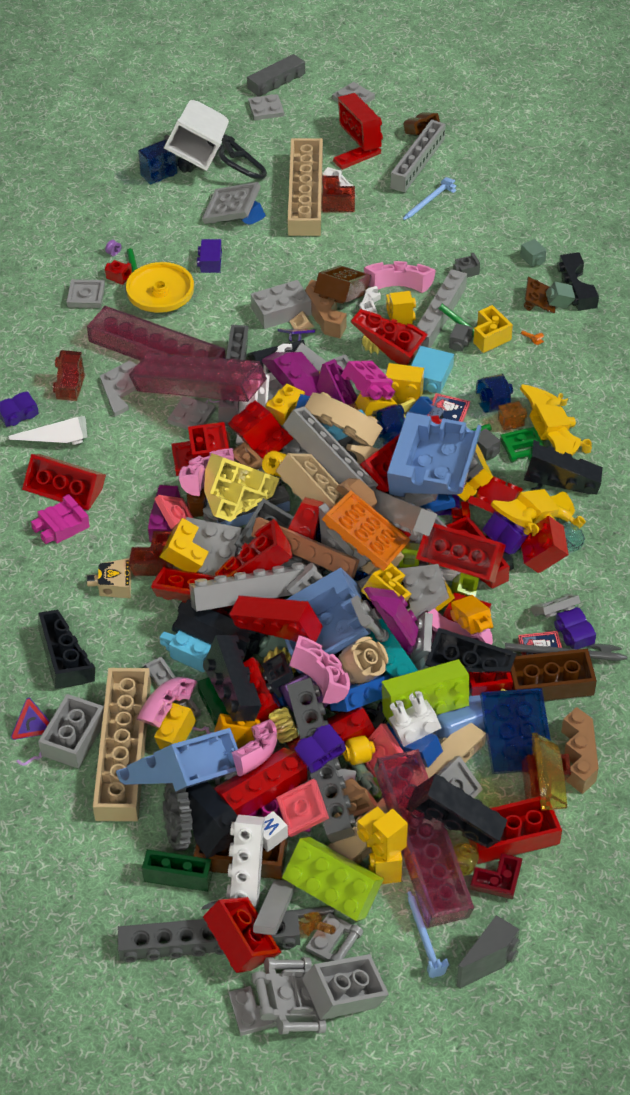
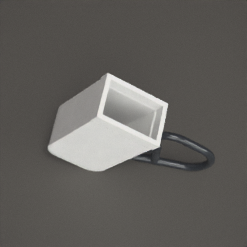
[164,100,267,180]

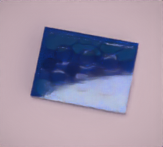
[480,688,555,774]

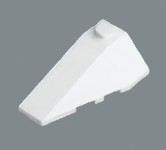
[9,416,87,445]

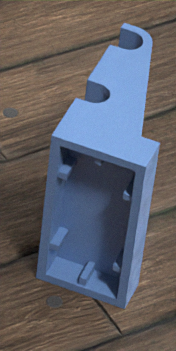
[387,412,481,497]
[285,567,371,674]
[116,728,238,791]

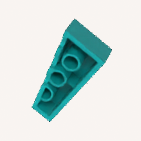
[366,616,418,679]

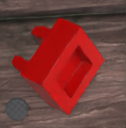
[451,501,470,522]

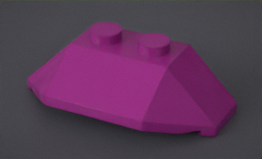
[262,352,320,396]
[317,359,358,405]
[364,587,419,656]

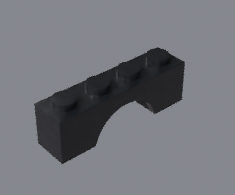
[557,252,599,311]

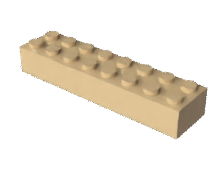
[288,138,323,236]
[276,453,404,575]
[93,668,151,821]

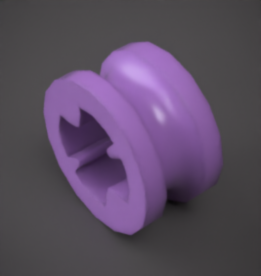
[105,240,121,257]

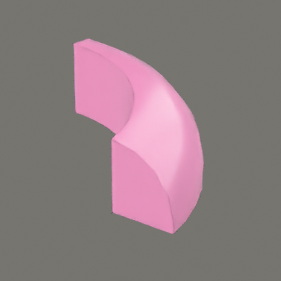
[364,261,436,293]
[179,448,234,496]
[418,608,493,645]
[289,635,350,704]
[137,677,197,728]
[232,719,277,776]

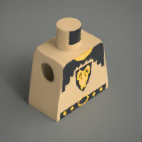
[87,559,131,598]

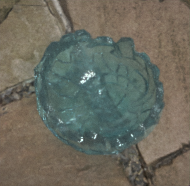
[563,522,585,552]

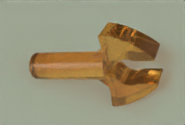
[299,912,336,936]

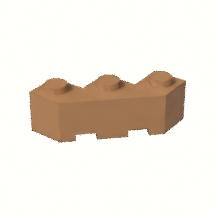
[305,279,347,338]
[561,707,599,794]

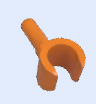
[521,331,544,345]

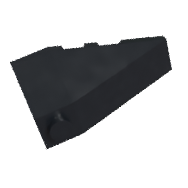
[425,628,517,673]
[186,782,238,859]

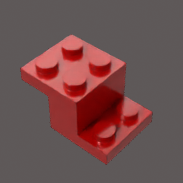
[227,400,293,459]
[171,422,229,476]
[468,476,523,514]

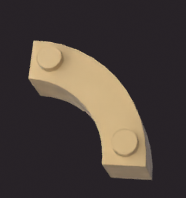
[305,392,383,447]

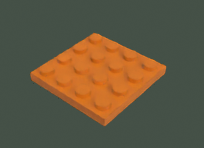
[322,490,411,571]

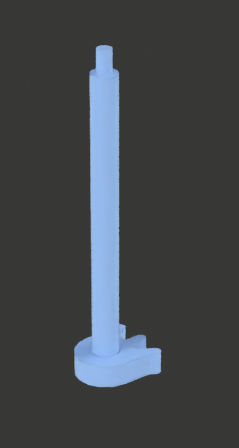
[403,177,456,220]
[407,891,449,978]

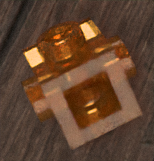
[498,401,527,431]

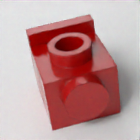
[105,260,132,285]

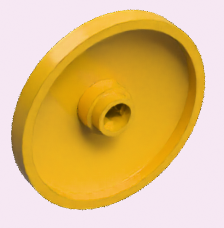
[126,262,194,313]

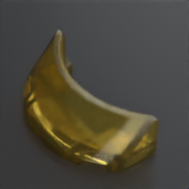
[531,733,567,811]

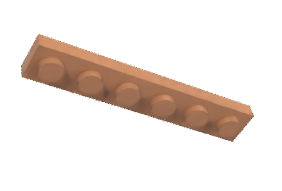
[251,517,360,579]

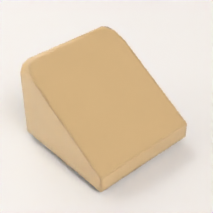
[289,311,314,329]

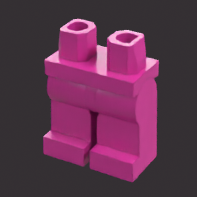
[341,361,395,400]
[31,494,90,544]

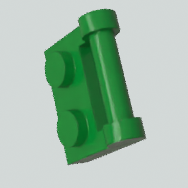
[500,427,545,463]

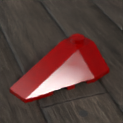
[351,309,428,366]
[359,434,400,493]
[215,519,292,577]

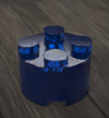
[476,374,513,413]
[372,404,405,445]

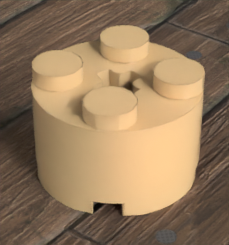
[338,637,388,684]

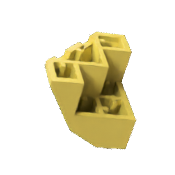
[204,453,280,521]

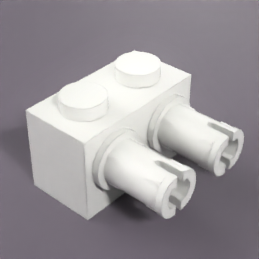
[389,691,441,747]

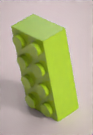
[382,659,469,727]
[282,837,384,921]

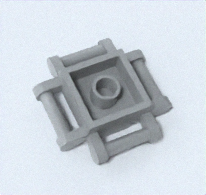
[251,957,335,1034]

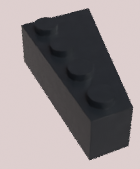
[524,440,603,495]
[38,610,95,689]
[203,635,262,721]
[406,774,507,848]

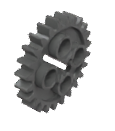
[163,783,192,851]

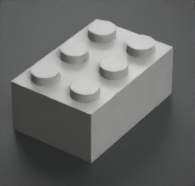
[251,280,312,329]
[38,694,104,769]
[302,954,389,1020]

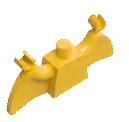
[520,384,592,456]
[491,489,586,536]

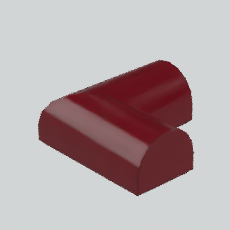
[470,853,523,900]

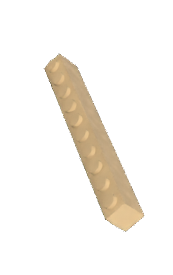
[327,723,486,864]

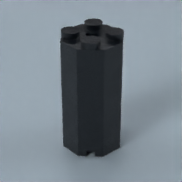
[172,598,265,663]

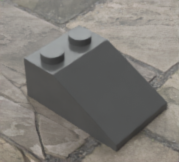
[234,498,294,549]
[456,915,520,989]

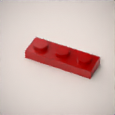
[333,147,381,170]

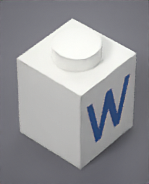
[263,811,288,852]

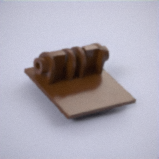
[524,276,556,313]

